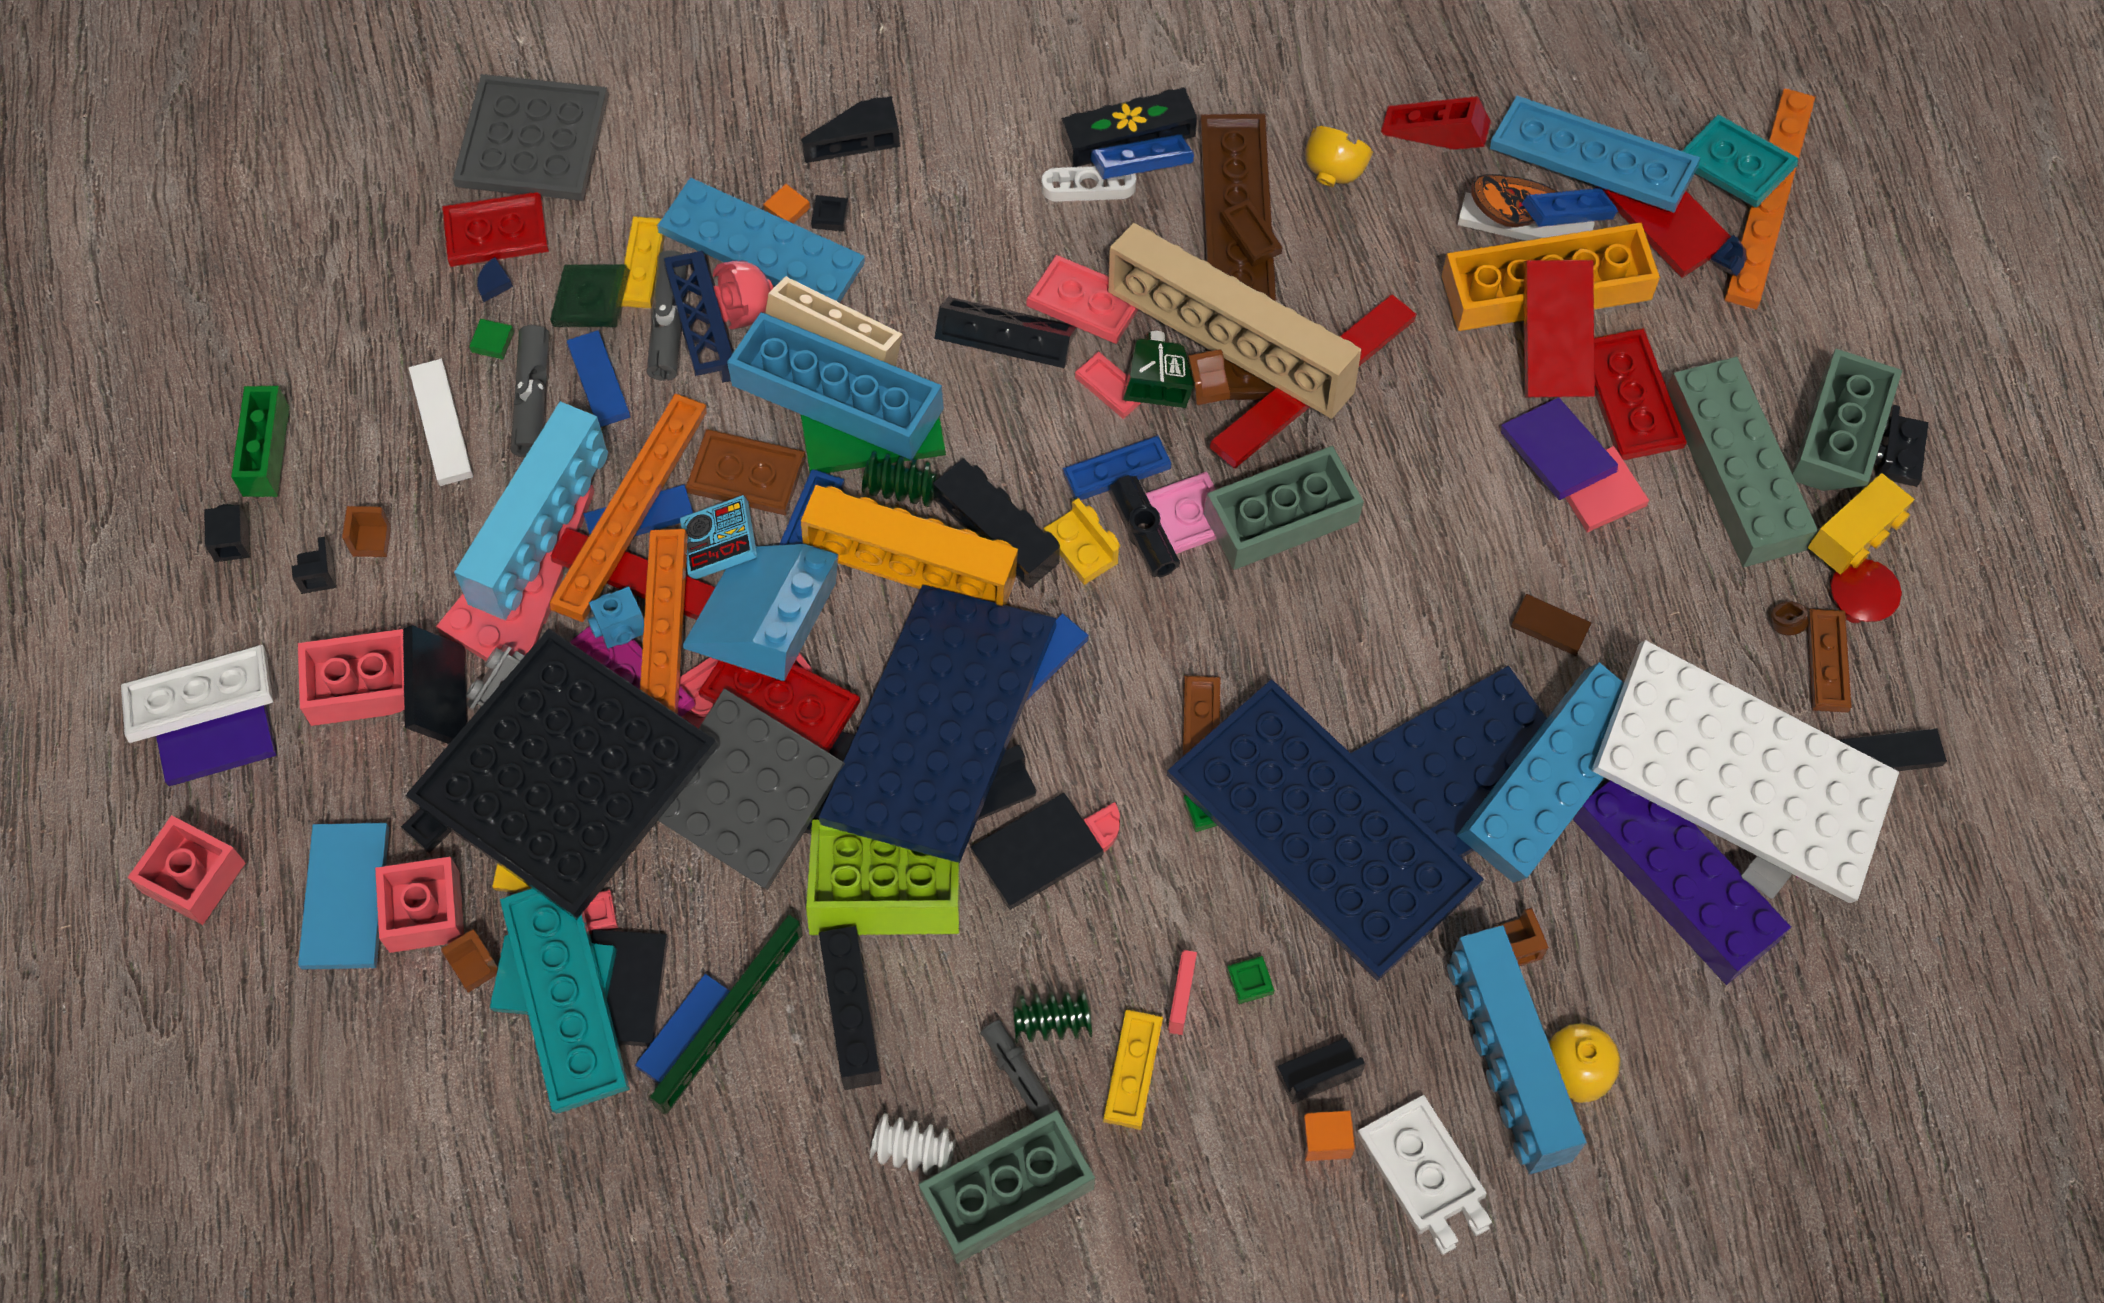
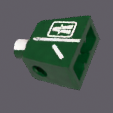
[1123,331,1194,408]

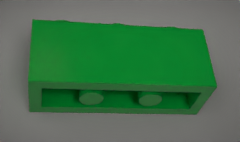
[231,386,289,497]

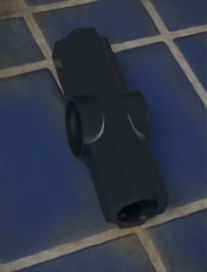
[1109,475,1180,578]

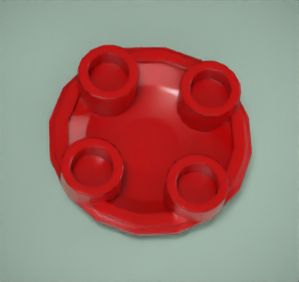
[1830,559,1902,623]

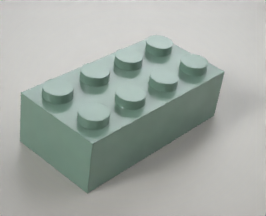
[1203,446,1364,570]
[918,1110,1095,1264]

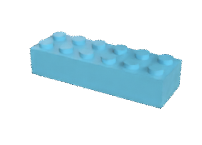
[454,401,608,620]

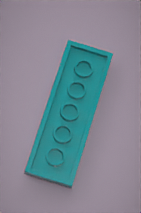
[500,888,630,1114]

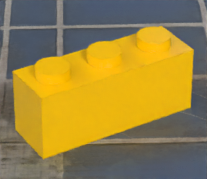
[1808,473,1915,575]

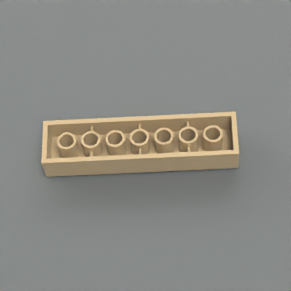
[1108,223,1361,419]

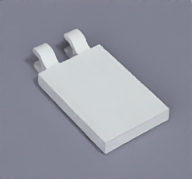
[1357,1095,1492,1255]

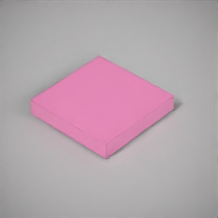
[1145,472,1217,554]

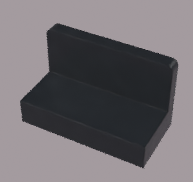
[977,745,1036,821]
[1276,1038,1366,1104]

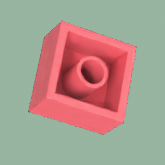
[127,815,245,925]
[375,856,464,953]

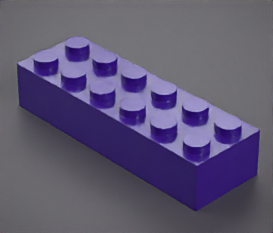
[1573,781,1791,986]

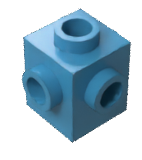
[587,587,644,649]

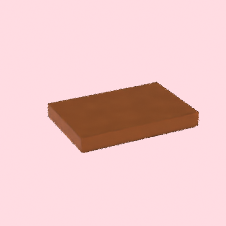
[686,429,806,516]

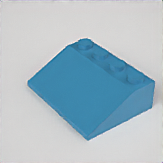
[683,544,838,681]

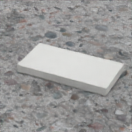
[121,645,273,743]

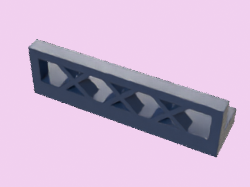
[663,251,732,383]

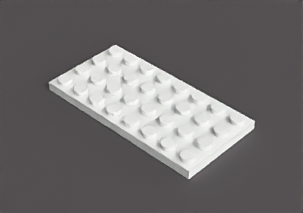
[1592,640,1899,903]

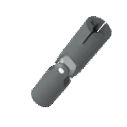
[647,250,687,381]
[510,325,550,458]

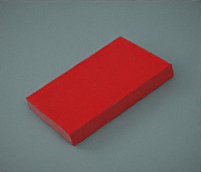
[442,192,549,267]

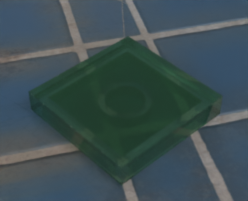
[550,264,630,327]

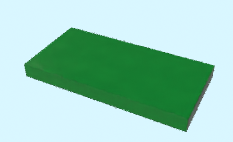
[801,415,946,473]

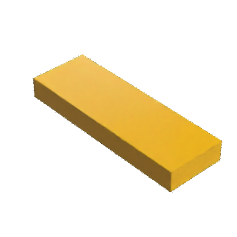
[617,216,665,308]
[1103,1009,1163,1130]

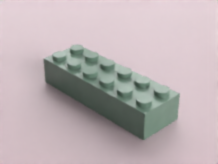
[1667,357,1819,568]

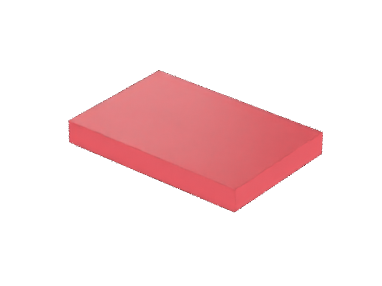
[1026,255,1139,344]

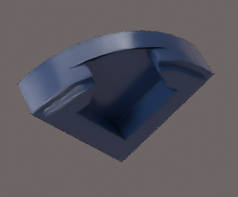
[1711,235,1746,276]
[477,257,513,302]

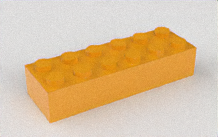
[1441,223,1660,331]
[801,485,1018,606]

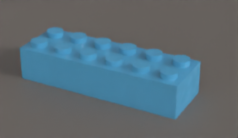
[727,312,944,460]
[1456,662,1624,883]
[1447,925,1587,1175]

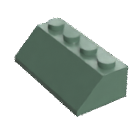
[1792,348,1902,491]

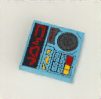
[680,495,757,579]

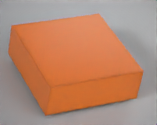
[763,184,811,224]

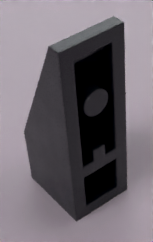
[801,96,900,163]

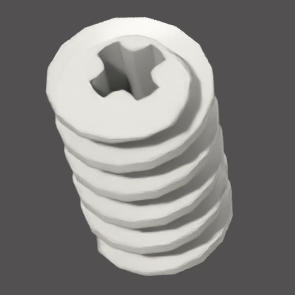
[870,1113,956,1176]

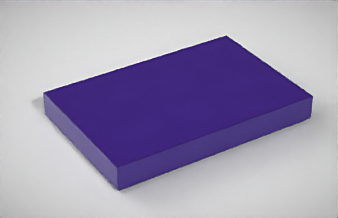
[1501,397,1618,500]
[156,705,277,787]

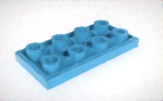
[298,823,390,970]

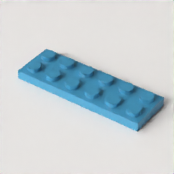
[1490,96,1700,212]
[658,177,865,303]

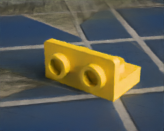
[1044,498,1120,585]

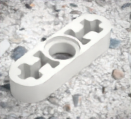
[1042,166,1136,202]

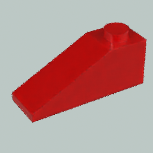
[1381,96,1491,150]

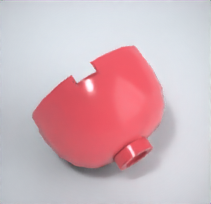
[713,261,773,330]

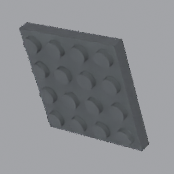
[452,74,609,201]
[658,689,845,890]

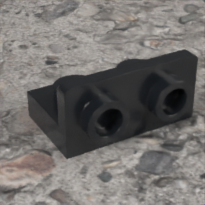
[1875,405,1929,487]

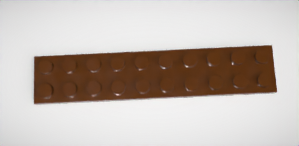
[1200,114,1276,400]

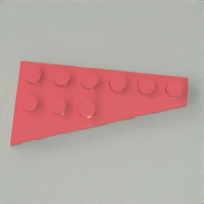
[436,485,595,661]

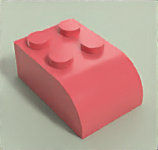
[298,629,404,726]

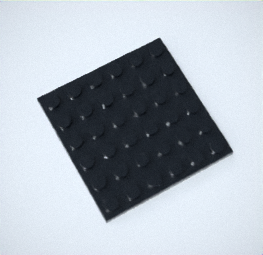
[405,628,719,920]

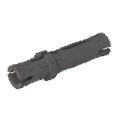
[980,1020,1062,1120]

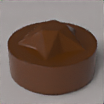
[1771,601,1808,636]

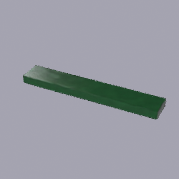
[649,915,803,1114]

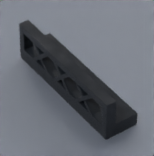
[934,297,1077,368]

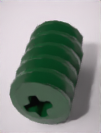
[862,452,938,507]
[1013,990,1092,1044]

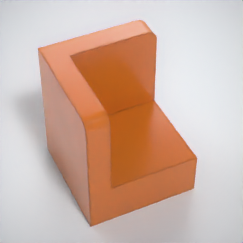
[1304,1111,1355,1161]

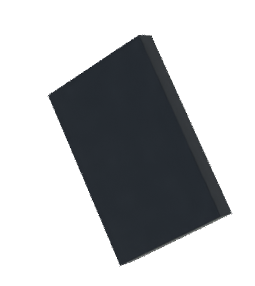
[403,625,467,744]
[971,793,1104,910]
[591,930,669,1046]

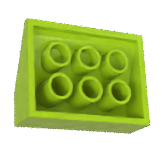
[806,820,960,935]

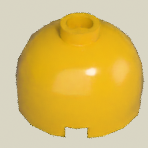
[1305,126,1373,187]
[1548,1023,1621,1103]

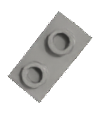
[466,644,524,710]

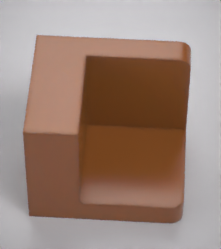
[1188,349,1230,405]
[342,506,391,557]
[1495,908,1549,967]
[441,929,498,993]

